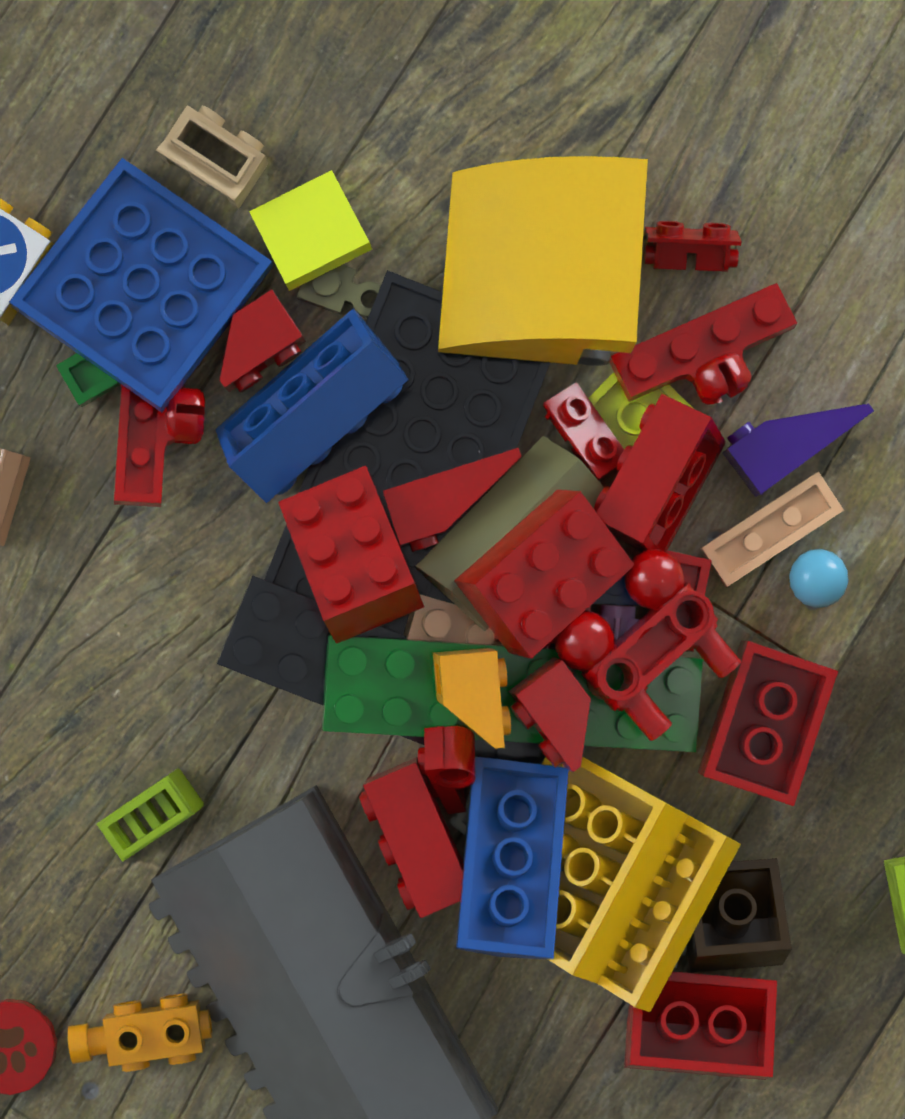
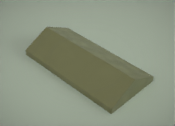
[416,436,604,631]

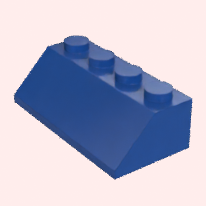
[215,308,408,503]

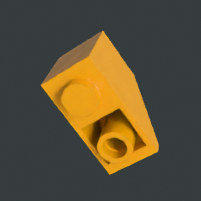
[433,648,511,749]

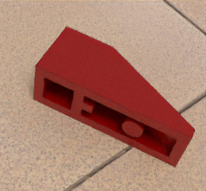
[383,448,522,552]

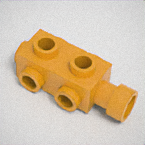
[68,993,213,1072]

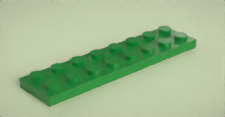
[322,634,703,752]

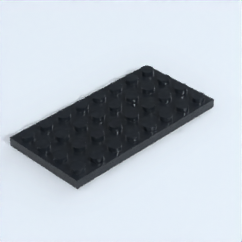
[264,270,551,635]

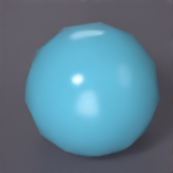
[789,549,848,608]

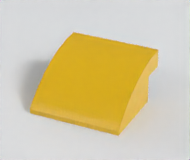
[438,156,648,365]
[541,756,741,1012]

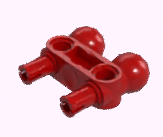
[554,549,741,741]

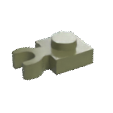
[297,265,381,319]

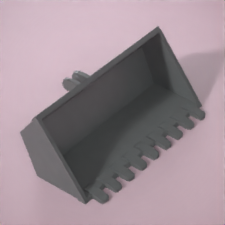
[149,785,499,1119]

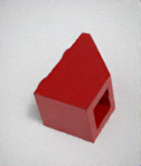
[219,289,306,393]
[508,657,591,772]

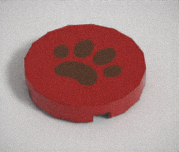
[0,999,58,1095]

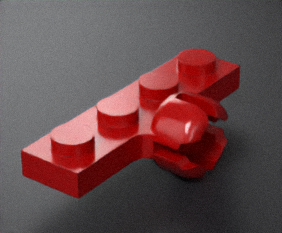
[609,283,797,405]
[114,384,205,507]

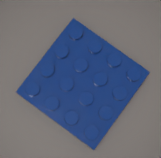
[9,158,273,412]

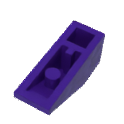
[722,404,874,497]

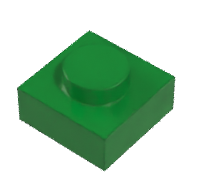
[56,353,121,407]

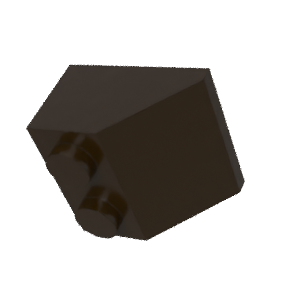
[687,858,792,973]

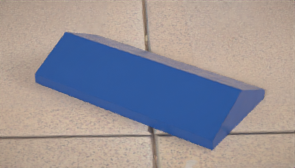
[456,756,569,960]

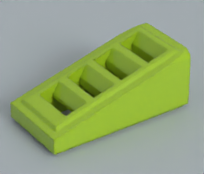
[97,768,204,862]

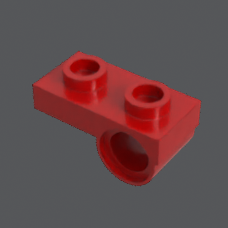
[418,726,476,814]

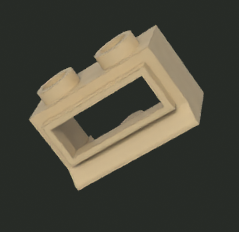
[156,105,269,209]

